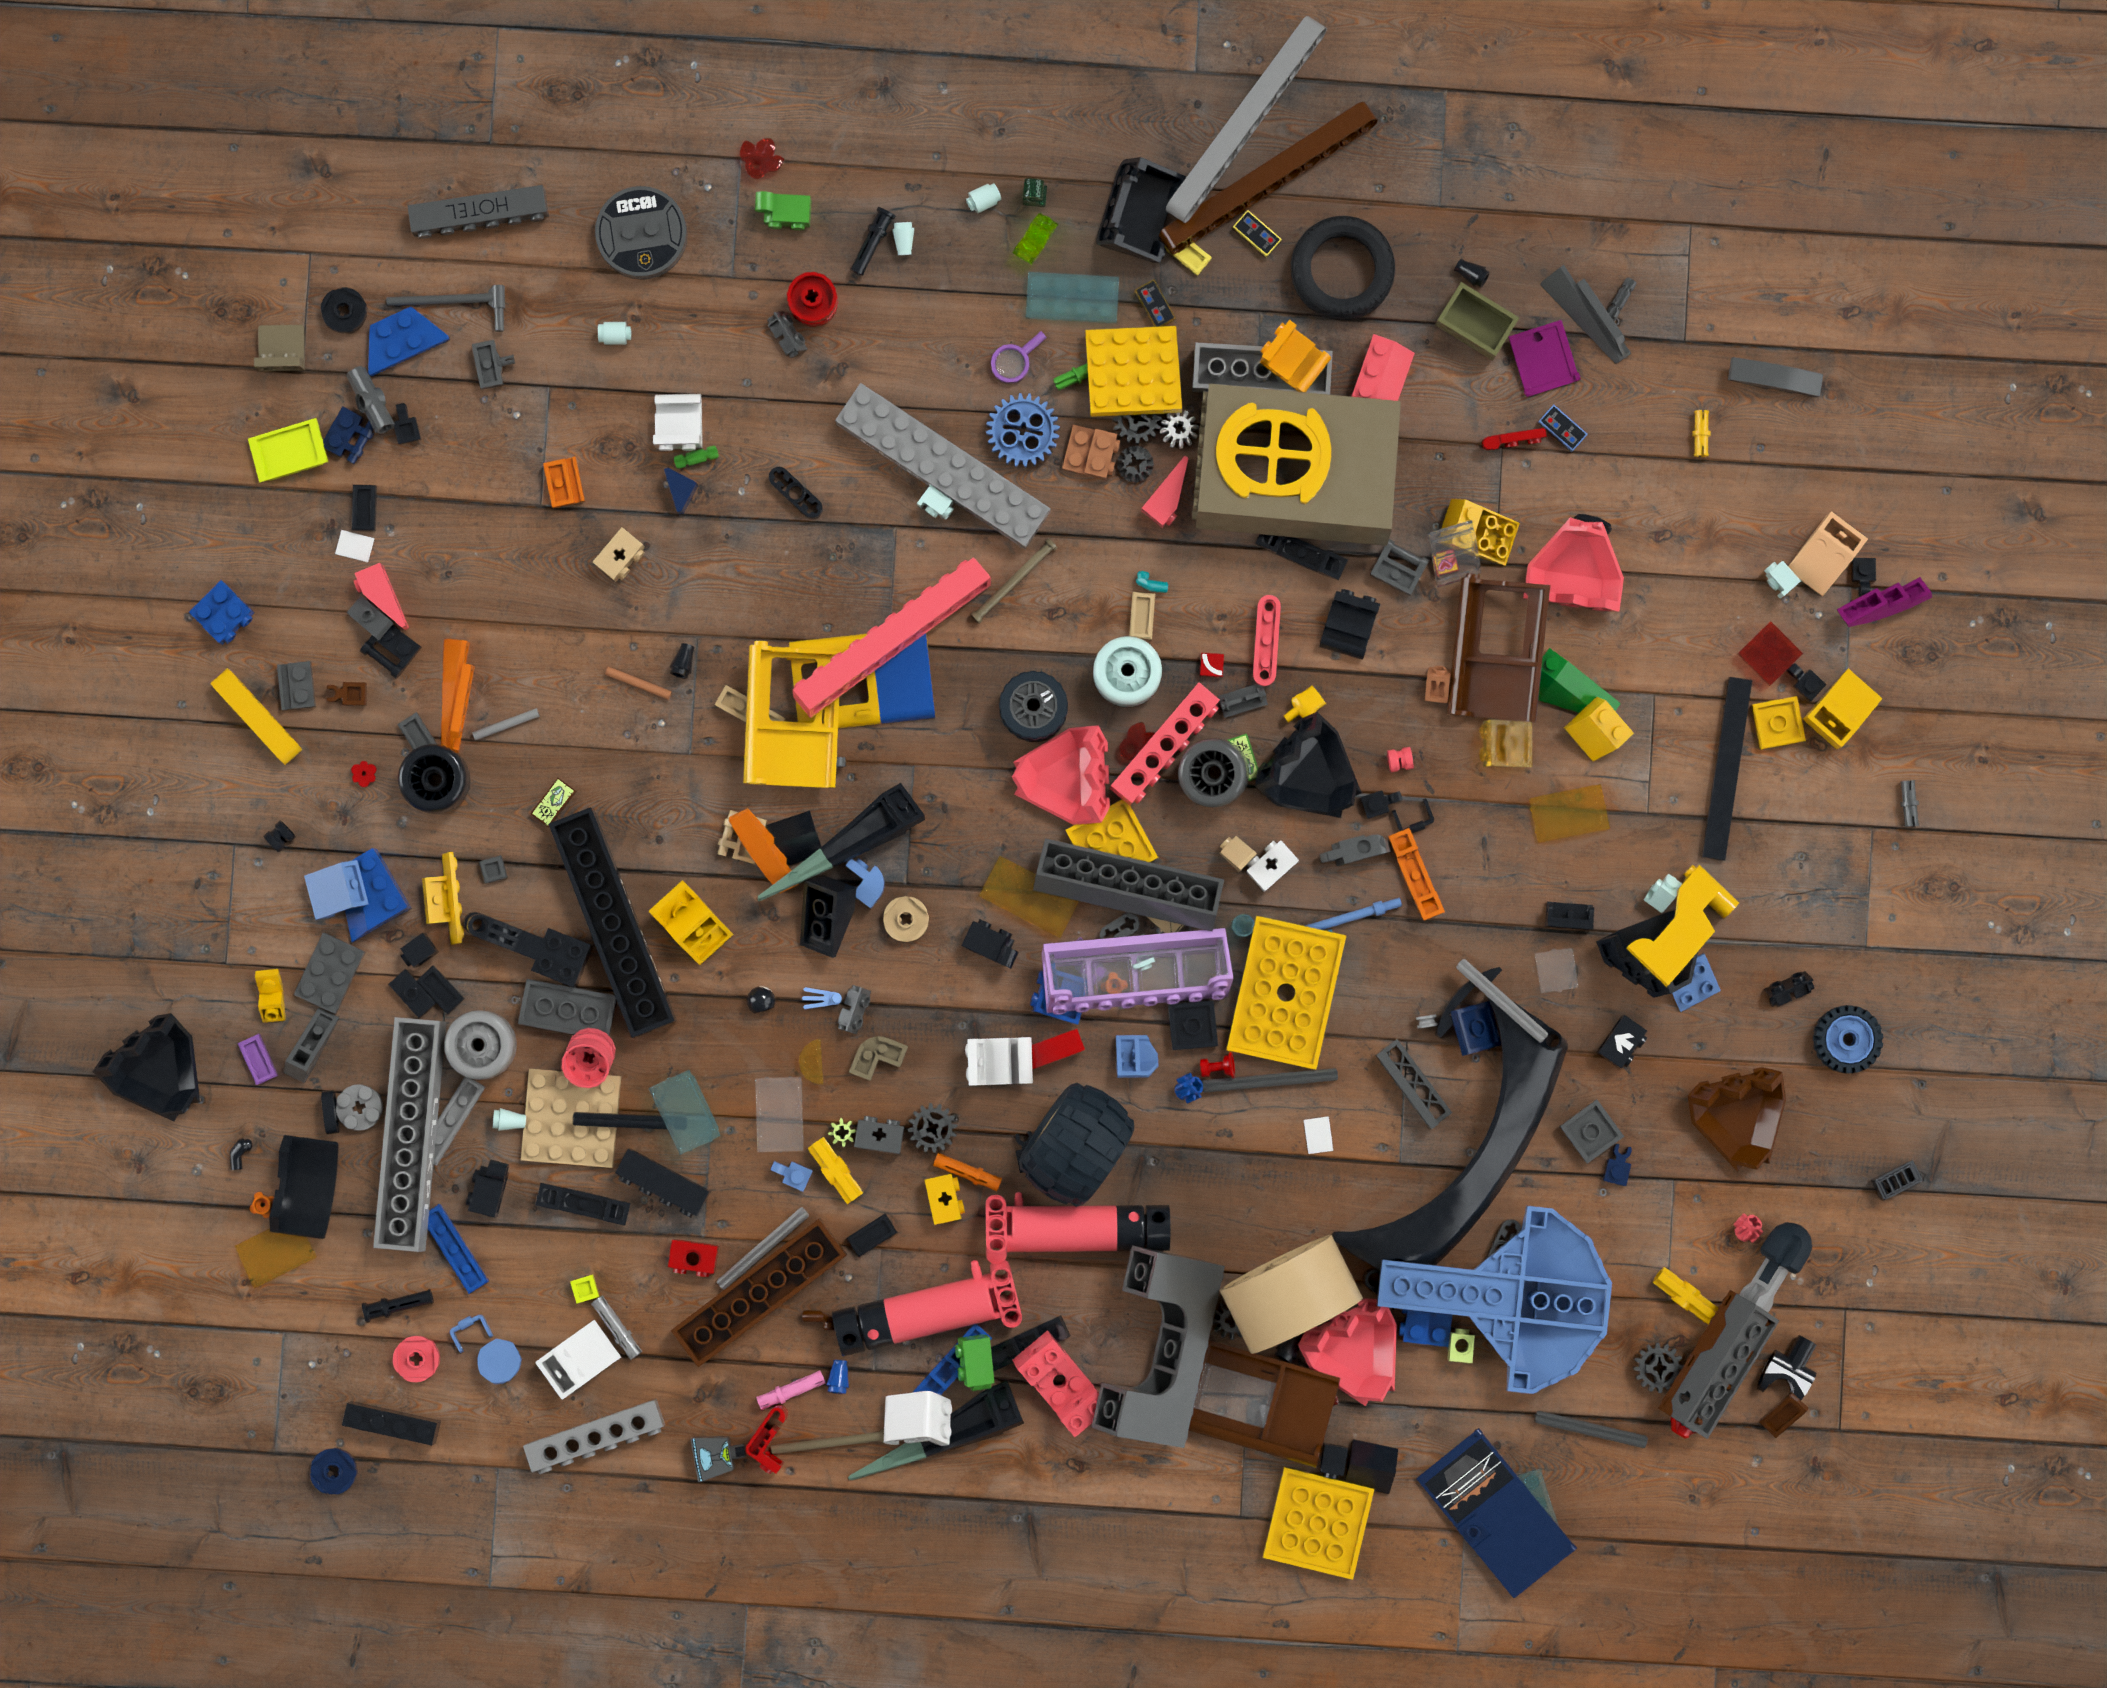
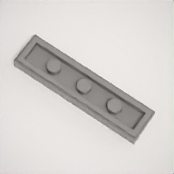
[434,1077,486,1166]

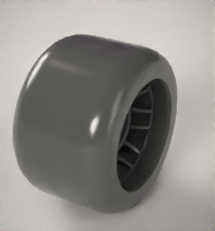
[1178,738,1249,808]

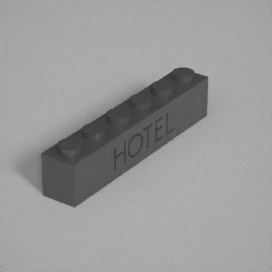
[407,185,549,239]

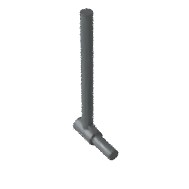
[386,285,505,332]

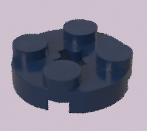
[310,1447,358,1494]

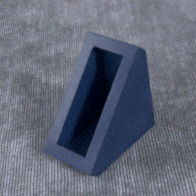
[664,468,698,515]

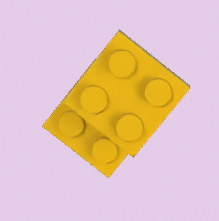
[649,880,734,965]

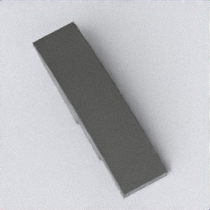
[1728,357,1823,397]

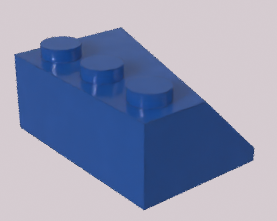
[345,848,411,943]

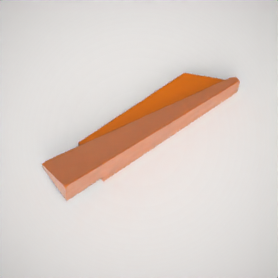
[441,639,475,753]

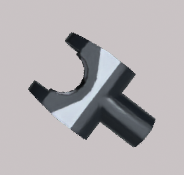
[1757,1335,1817,1400]

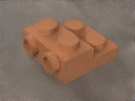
[1062,425,1121,480]

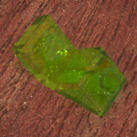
[1013,212,1058,265]

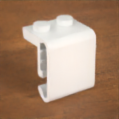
[653,394,702,451]
[965,1037,1033,1085]
[884,1391,952,1446]

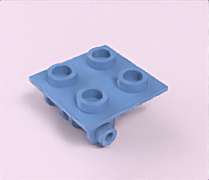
[1672,953,1721,1012]

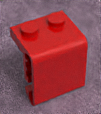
[746,1404,788,1474]

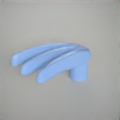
[802,987,842,1009]

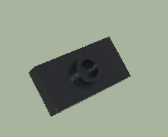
[388,969,436,1018]

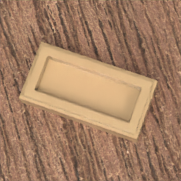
[1129,592,1155,640]

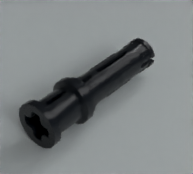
[850,207,896,276]
[362,1289,434,1323]

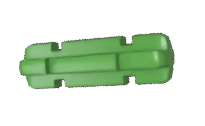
[674,446,719,469]

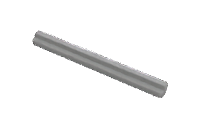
[1456,959,1548,1043]
[717,1207,809,1290]

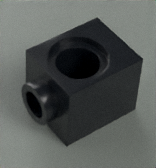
[400,933,439,968]
[1319,1443,1348,1479]

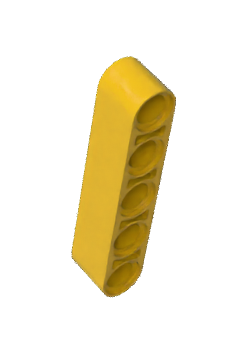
[210,668,302,765]

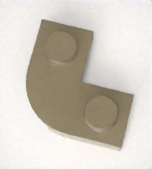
[849,1036,908,1081]

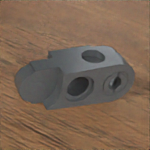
[1319,835,1391,866]

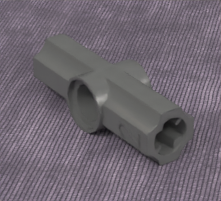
[346,366,395,435]

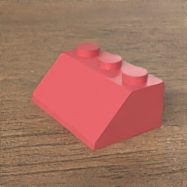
[1351,334,1415,401]

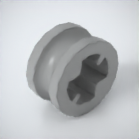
[1416,1014,1438,1029]

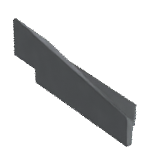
[1541,265,1631,364]

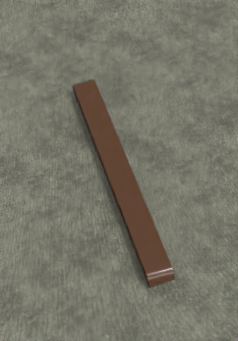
[1159,102,1378,255]

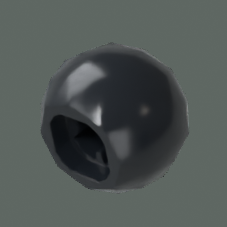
[746,986,776,1014]

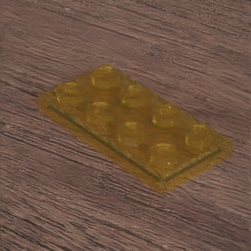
[979,856,1079,938]

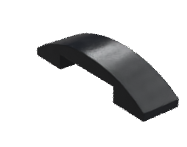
[1255,534,1348,581]
[1435,967,1502,1038]
[535,1183,631,1226]

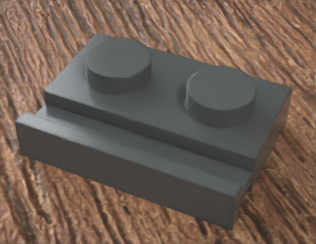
[277,661,316,711]

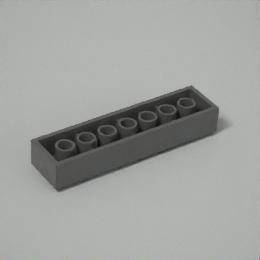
[1033,838,1224,932]

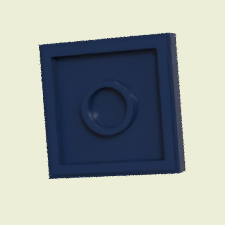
[1450,1001,1502,1056]

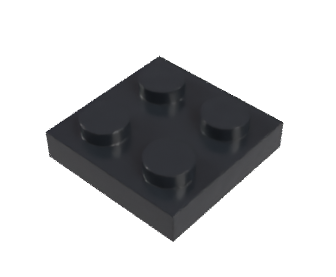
[1168,1000,1218,1051]

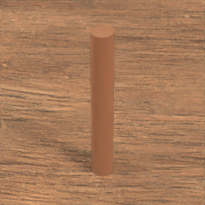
[605,666,672,700]

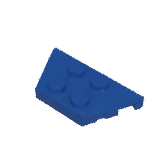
[368,306,450,376]

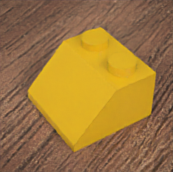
[1564,697,1634,761]

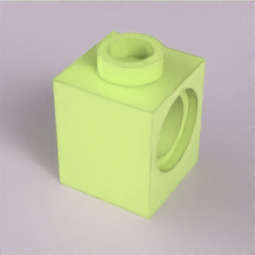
[1447,1328,1475,1363]

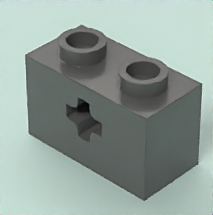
[854,1116,905,1154]

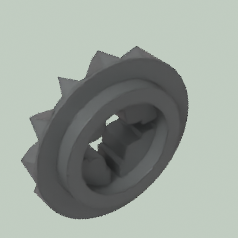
[1117,446,1154,482]

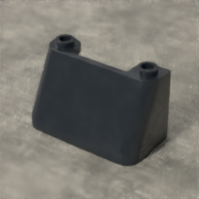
[1096,157,1187,263]

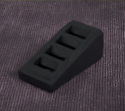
[1871,1160,1923,1201]

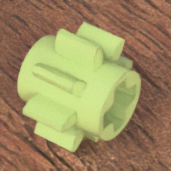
[828,1118,857,1147]

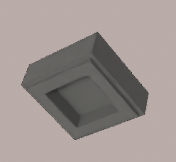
[479,855,508,884]

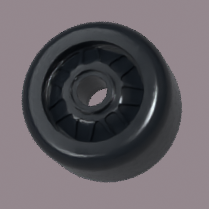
[398,744,470,814]

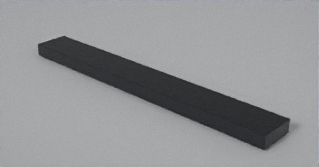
[1702,677,1752,861]

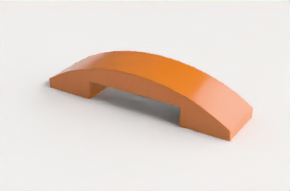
[1388,828,1445,921]

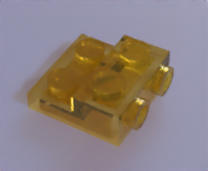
[1479,720,1533,767]

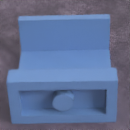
[304,860,369,920]

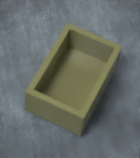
[1435,282,1519,361]

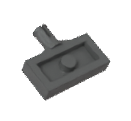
[472,340,515,390]

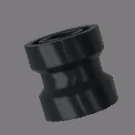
[263,820,296,852]

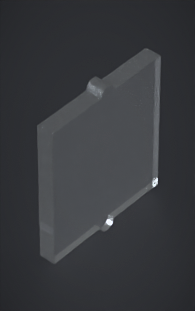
[1535,948,1579,993]

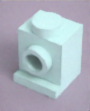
[917,485,954,519]
[1764,561,1801,599]
[1644,874,1682,913]

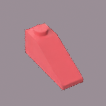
[1141,456,1188,528]
[354,563,409,630]

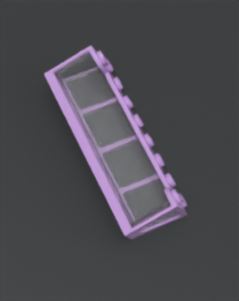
[1041,928,1233,1015]

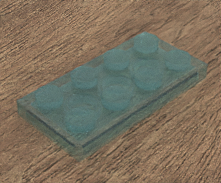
[1026,272,1119,323]

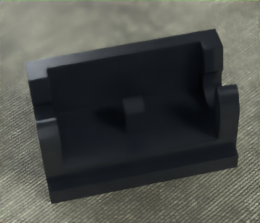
[1545,901,1594,930]

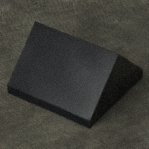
[767,811,822,866]
[1344,1439,1398,1494]

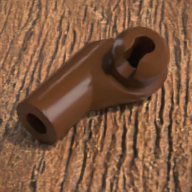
[802,1310,835,1330]

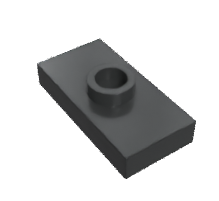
[347,595,394,640]

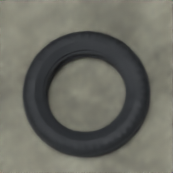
[1291,216,1395,320]

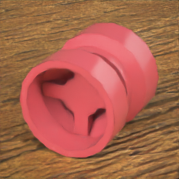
[1387,747,1414,773]

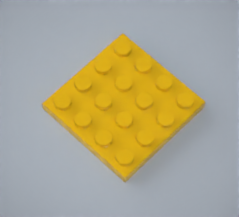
[1085,326,1182,417]
[1263,1467,1374,1580]

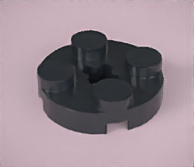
[321,287,368,334]

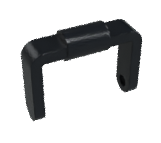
[1392,798,1434,834]

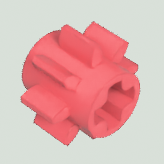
[1733,1213,1763,1243]

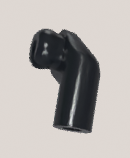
[230,1138,252,1170]

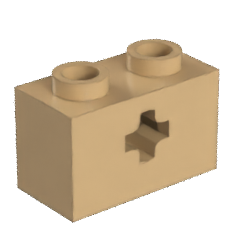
[593,527,645,582]

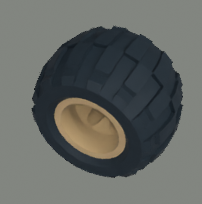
[1019,1083,1134,1207]

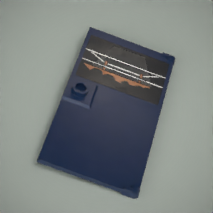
[1416,1428,1577,1598]

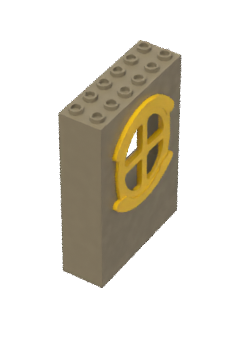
[1192,384,1401,546]

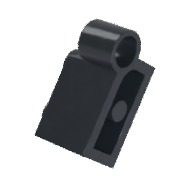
[961,919,1019,969]
[466,1160,509,1218]

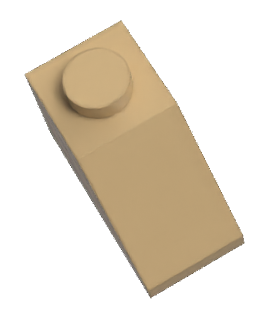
[1219,836,1257,872]

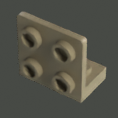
[254,325,305,371]

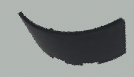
[269,1135,339,1239]

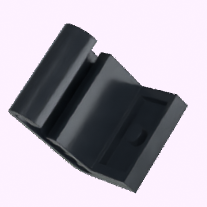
[1319,589,1380,660]

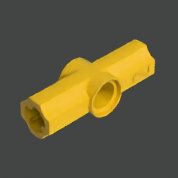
[808,1137,863,1204]
[1652,1267,1719,1325]

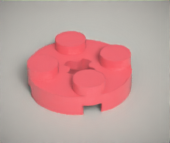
[393,1335,440,1382]

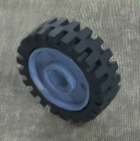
[1813,1005,1884,1074]

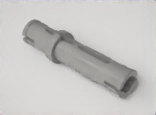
[591,1295,643,1360]

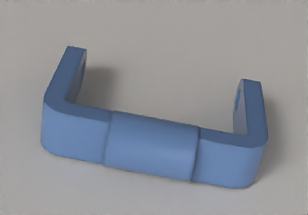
[450,1314,493,1353]

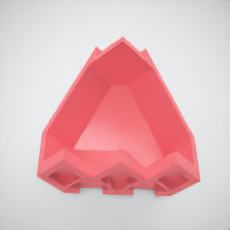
[1523,517,1624,612]
[1012,725,1110,825]
[1298,1298,1397,1406]

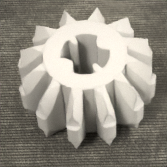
[1160,411,1199,449]

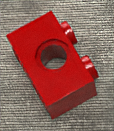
[668,1239,719,1277]

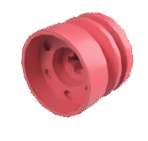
[562,1028,616,1088]

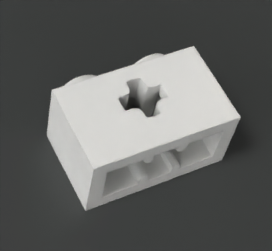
[1246,840,1299,892]

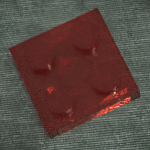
[1737,621,1803,686]

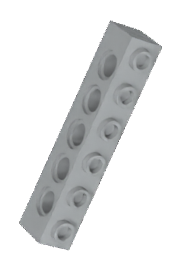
[523,1399,665,1474]

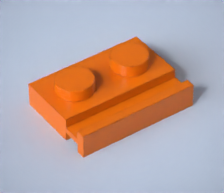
[543,456,585,509]

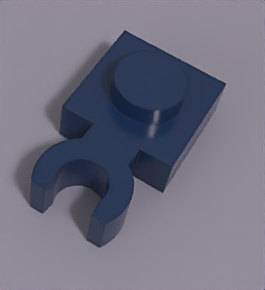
[1603,1144,1632,1186]

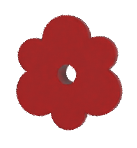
[351,761,377,787]

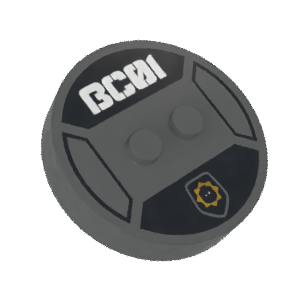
[595,186,688,280]

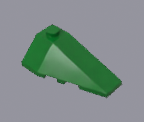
[1538,648,1621,713]

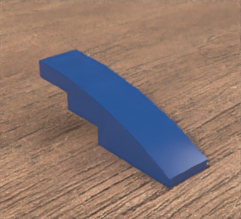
[913,1324,992,1395]

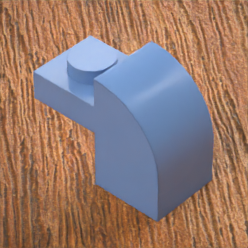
[846,858,885,909]

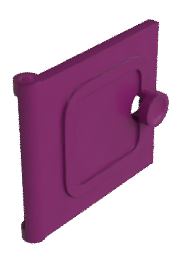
[1508,320,1581,397]

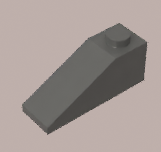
[284,1008,339,1083]

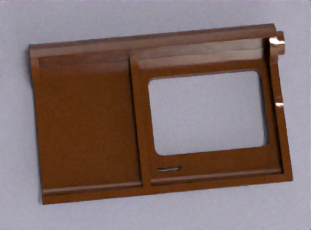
[1447,573,1550,723]

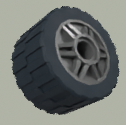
[999,671,1068,742]

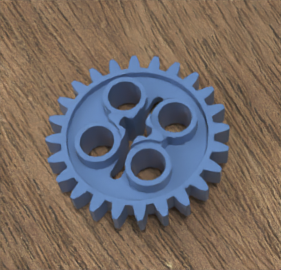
[986,393,1060,468]

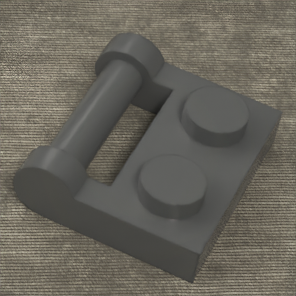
[1370,539,1429,596]

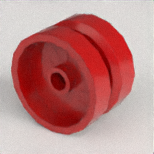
[787,272,838,327]

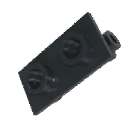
[1764,971,1815,1007]

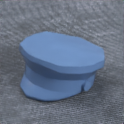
[477,1339,522,1384]

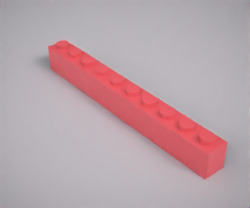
[793,557,991,718]

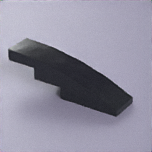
[991,1315,1071,1372]

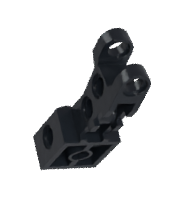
[463,912,594,988]

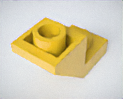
[255,969,286,1023]

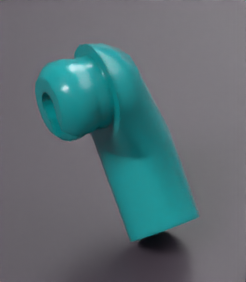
[1135,571,1168,593]

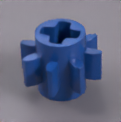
[1175,1073,1203,1104]

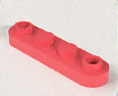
[1253,595,1281,687]

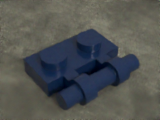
[323,406,374,464]

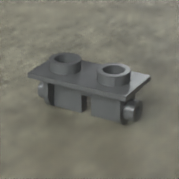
[767,311,808,358]
[1218,684,1268,718]
[837,985,871,1034]

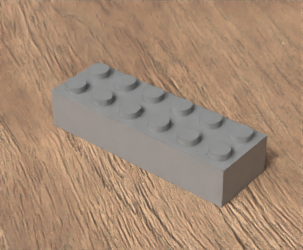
[1192,342,1333,395]

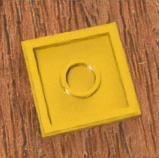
[1751,696,1806,750]

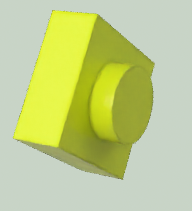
[570,1275,600,1303]

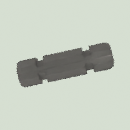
[1607,277,1637,320]

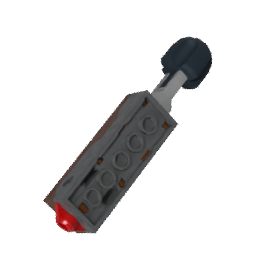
[1658,1222,1812,1439]

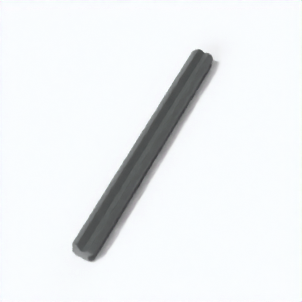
[1202,1068,1338,1093]

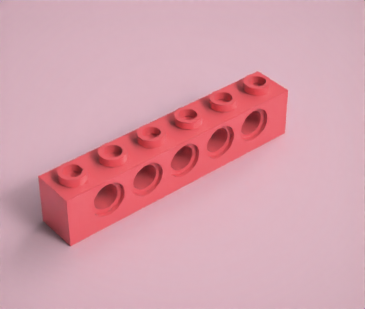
[1109,683,1220,806]

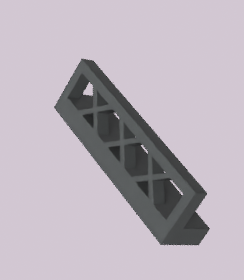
[1375,1039,1452,1129]

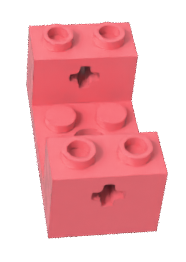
[1012,1330,1099,1437]

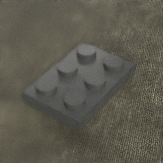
[294,932,366,1014]

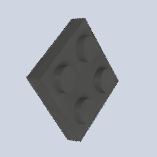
[1559,1099,1624,1164]

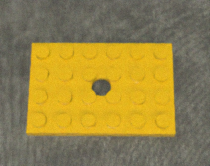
[1226,915,1346,1070]

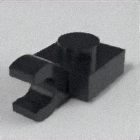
[394,403,422,445]
[1851,558,1876,598]
[1786,663,1827,702]
[1360,790,1403,819]

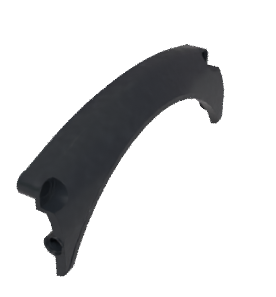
[1332,996,1568,1270]

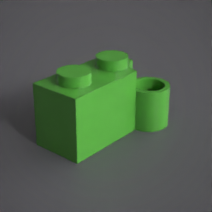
[755,191,812,230]
[955,1334,994,1391]

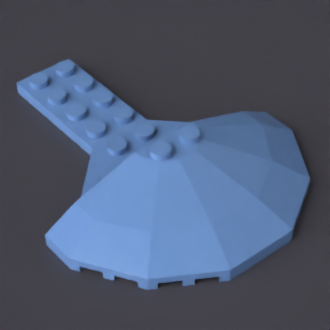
[1376,1206,1612,1394]

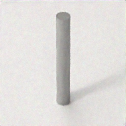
[472,708,540,741]

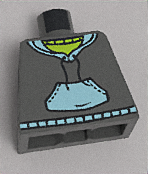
[690,1436,746,1482]

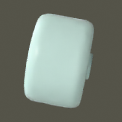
[1093,636,1162,707]

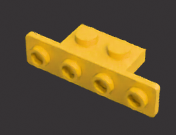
[422,852,464,945]

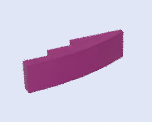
[1837,577,1932,627]

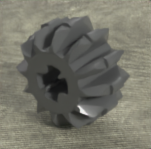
[1213,1303,1242,1340]

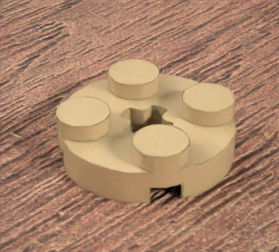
[883,896,929,942]

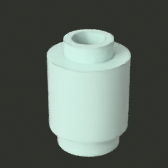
[966,183,1001,213]
[598,322,631,345]

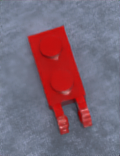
[1481,428,1547,451]

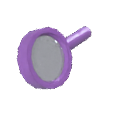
[991,331,1047,384]

